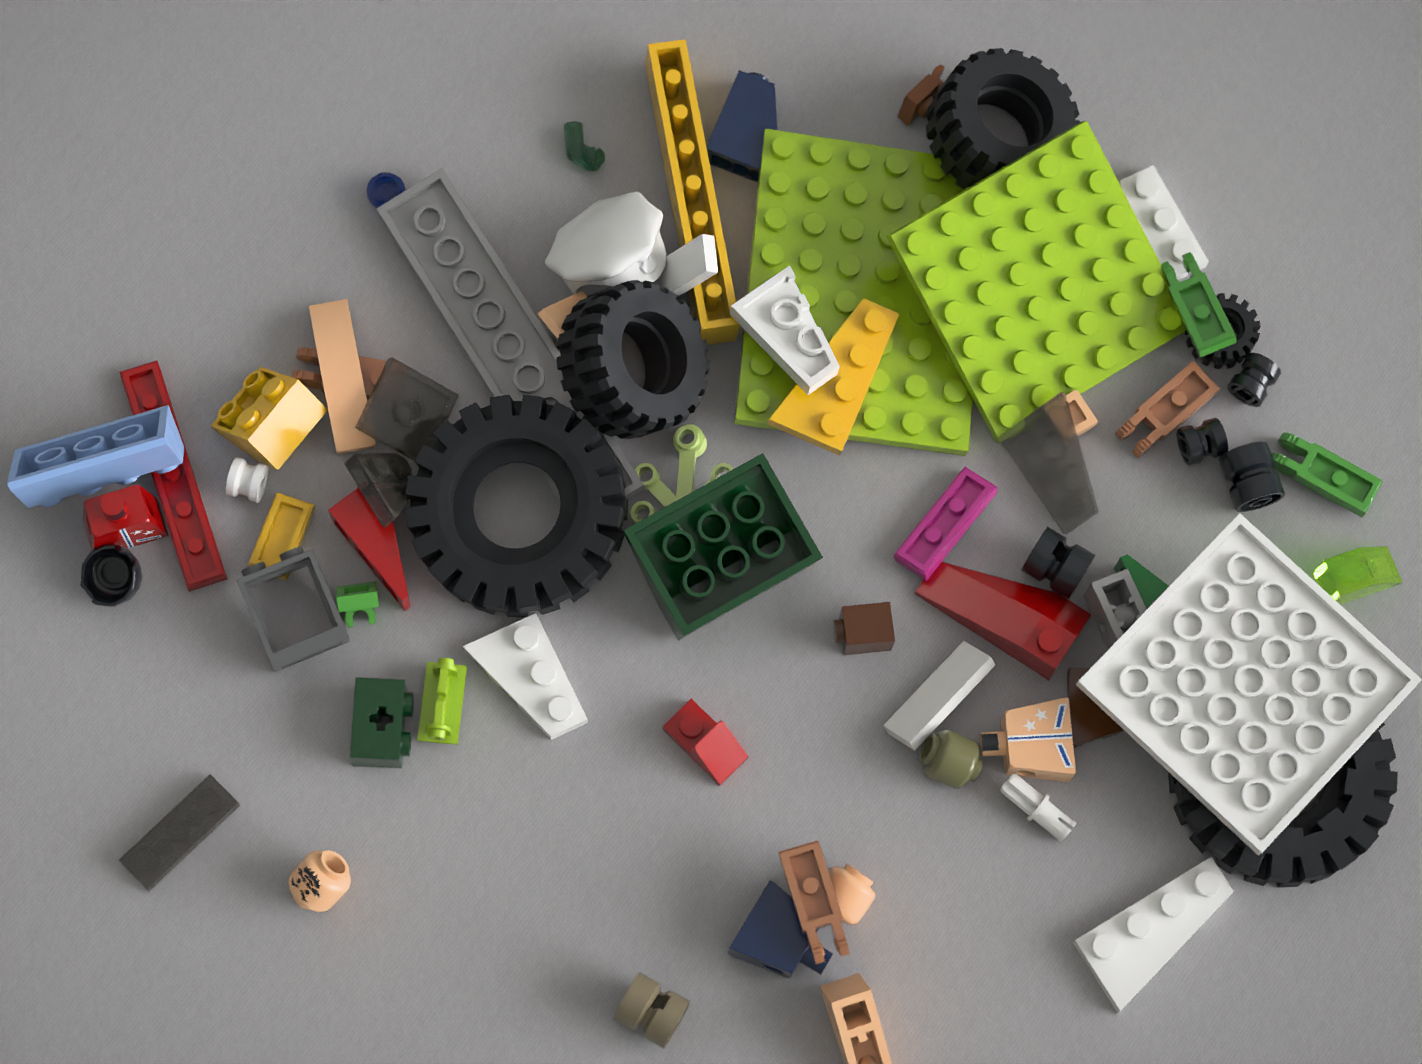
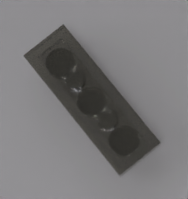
[119,774,240,892]

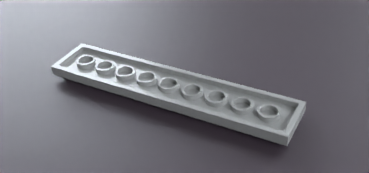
[377,168,645,501]

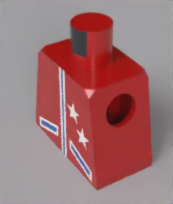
[83,485,168,550]

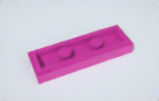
[894,467,998,581]

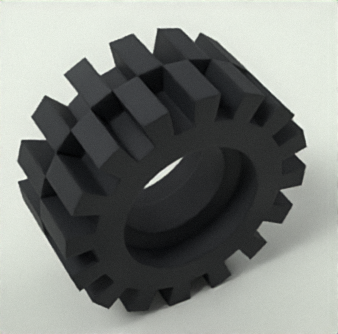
[1185,293,1261,369]

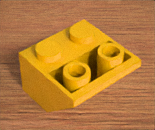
[210,367,328,470]

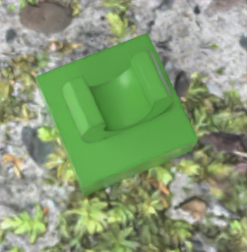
[336,581,379,628]

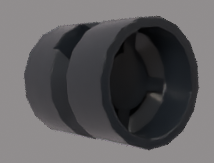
[1219,442,1285,512]
[1021,526,1095,599]

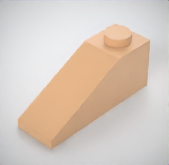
[820,973,892,1064]

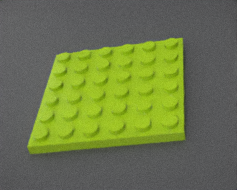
[886,121,1186,443]

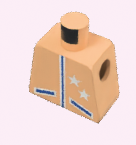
[979,698,1076,782]

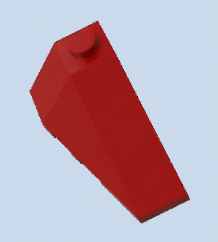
[914,562,1092,681]

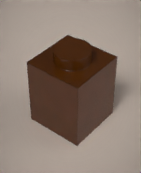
[833,602,895,655]

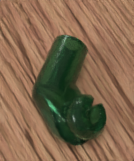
[564,121,605,172]

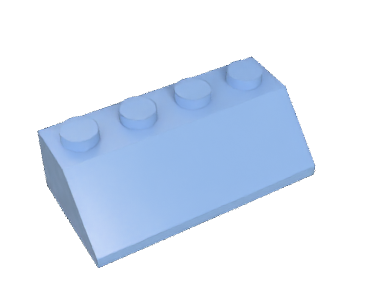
[7,405,184,508]

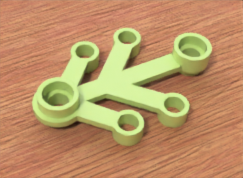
[630,424,733,523]

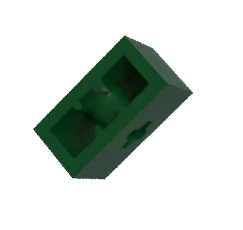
[350,677,414,768]

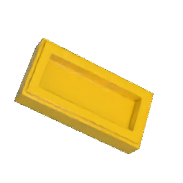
[248,492,315,581]

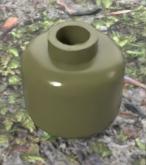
[919,729,983,789]

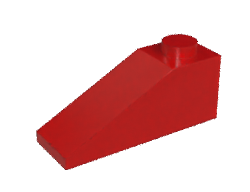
[328,481,411,611]

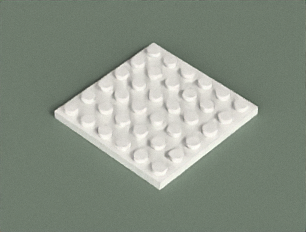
[1076,513,1422,856]

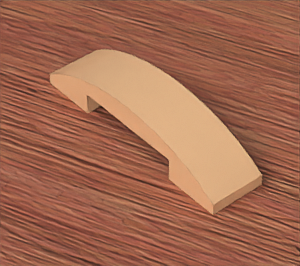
[309,299,376,455]

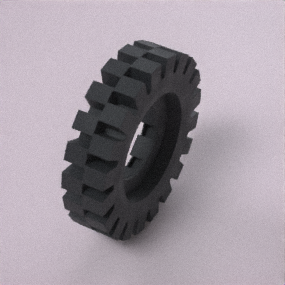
[405,394,628,617]
[1168,722,1398,888]

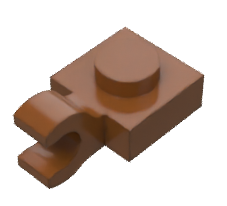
[897,65,945,126]

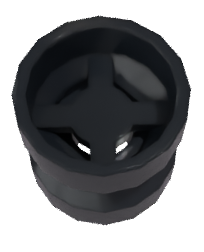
[1227,352,1281,407]
[1176,417,1228,466]

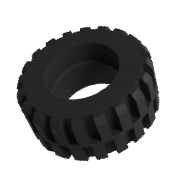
[926,48,1080,190]
[556,280,710,439]

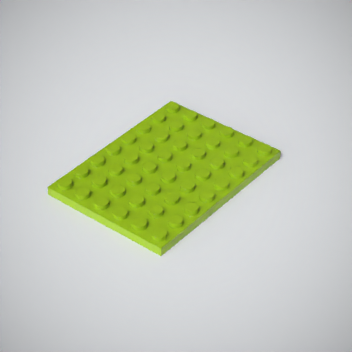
[734,129,973,456]

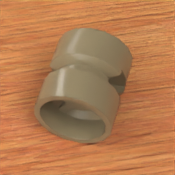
[613,972,691,1049]

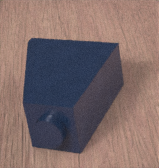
[706,70,778,183]

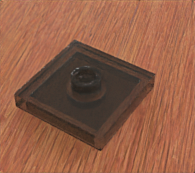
[355,357,459,461]

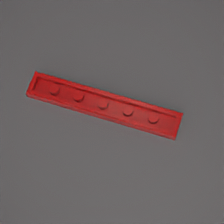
[119,360,228,592]

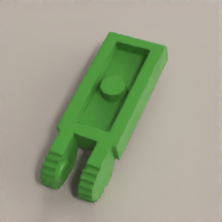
[1161,252,1237,357]
[1271,432,1383,518]

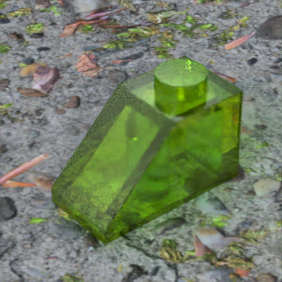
[1313,546,1403,605]

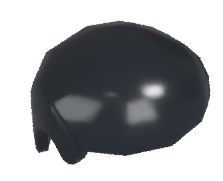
[80,544,143,607]

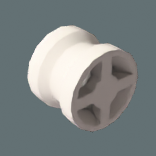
[226,457,269,503]

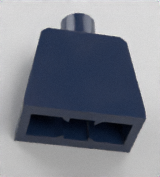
[728,880,833,978]

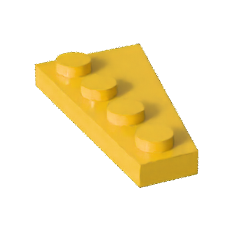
[767,298,899,455]

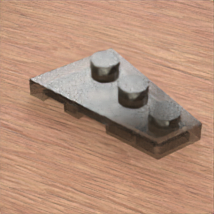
[998,391,1099,535]

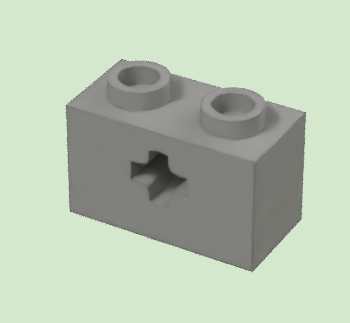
[1083,569,1147,650]

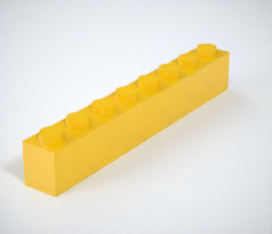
[645,39,740,345]

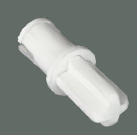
[1000,774,1077,843]

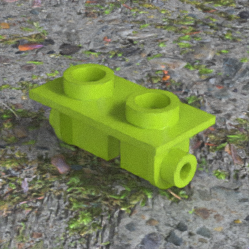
[417,657,467,745]

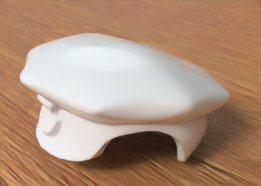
[545,192,666,294]

